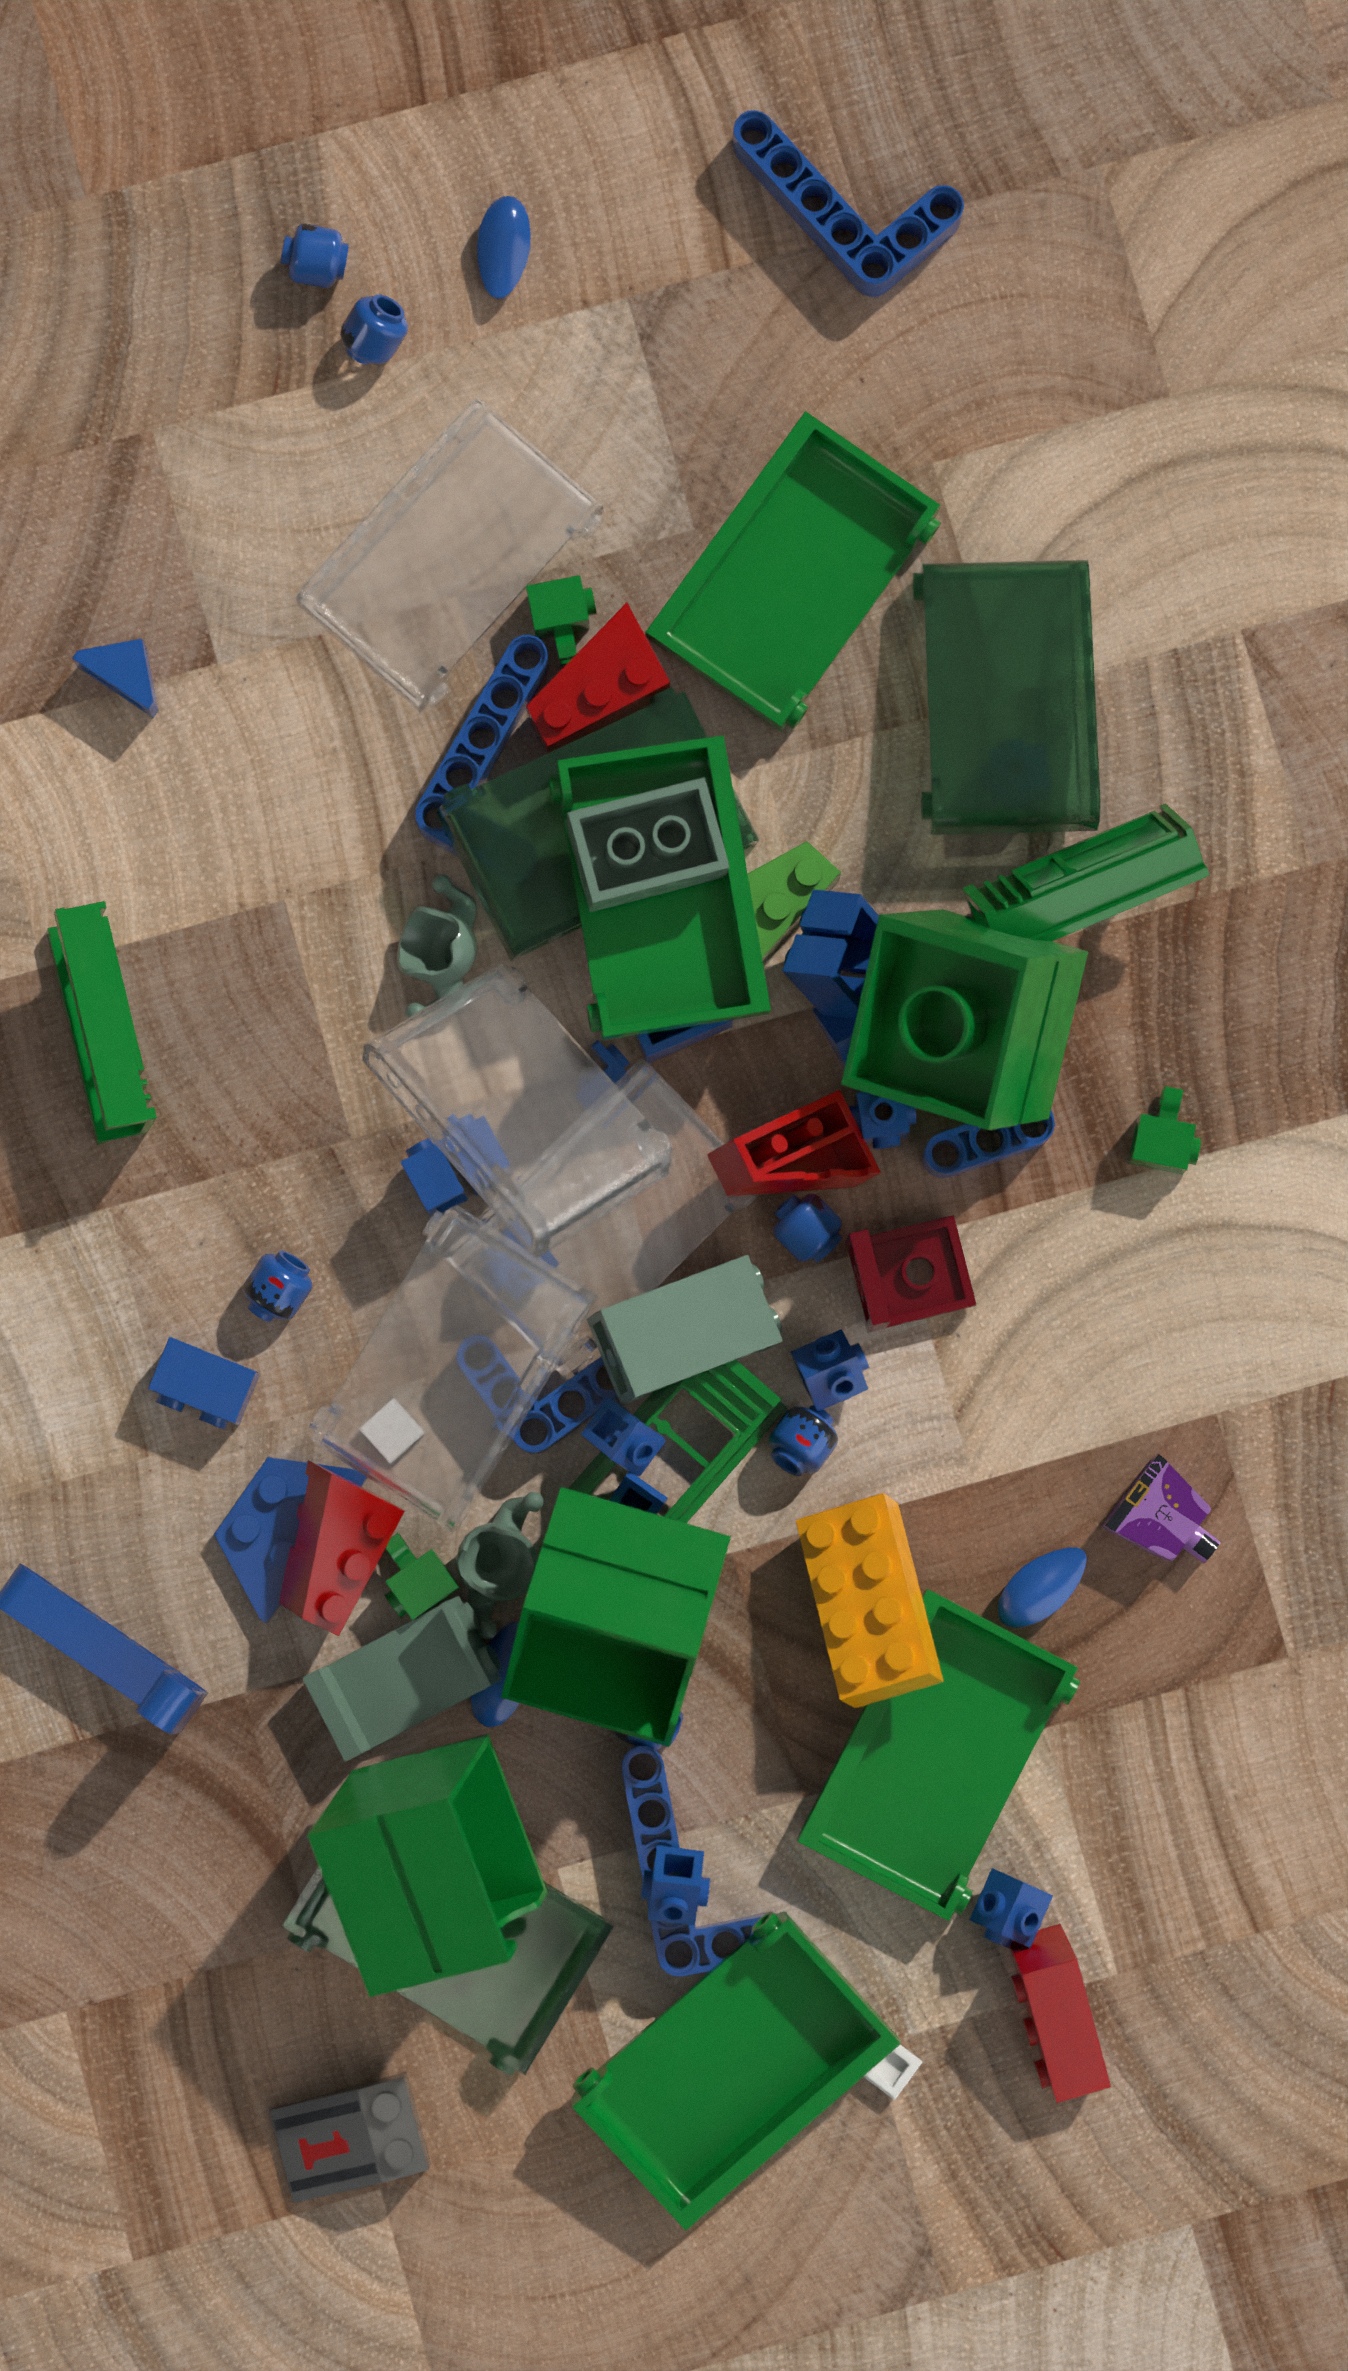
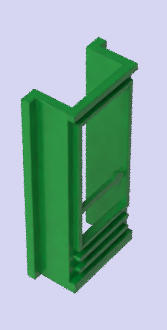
[962,803,1210,941]
[46,901,157,1145]
[568,1360,787,1523]

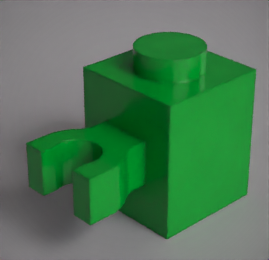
[526,575,597,666]
[1128,1086,1201,1175]
[384,1533,460,1620]

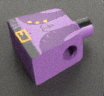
[1101,1454,1221,1564]

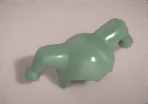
[397,874,477,1023]
[456,1492,543,1640]

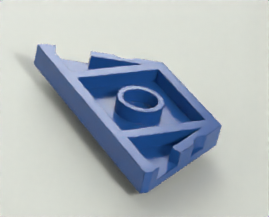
[214,1457,370,1623]

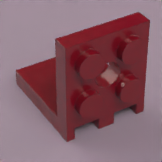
[845,1215,977,1333]

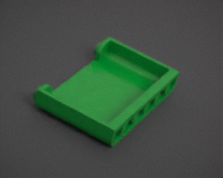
[645,411,941,732]
[548,735,771,1040]
[797,1589,1080,1921]
[571,1911,901,2231]

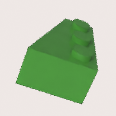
[748,841,841,963]

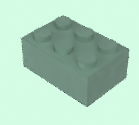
[565,777,730,912]

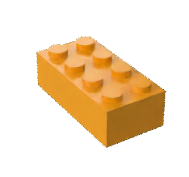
[795,1493,944,1708]

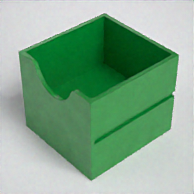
[841,909,1088,1130]
[501,1487,731,1747]
[307,1733,548,1998]

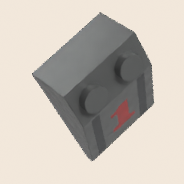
[269,2071,431,2203]

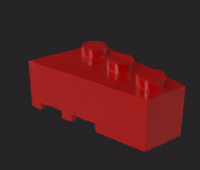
[526,602,670,757]
[707,1089,881,1197]
[279,1460,405,1636]
[1009,1924,1111,2103]

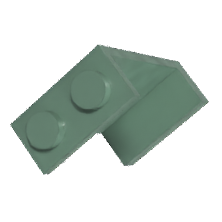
[586,1255,783,1406]
[302,1596,502,1762]

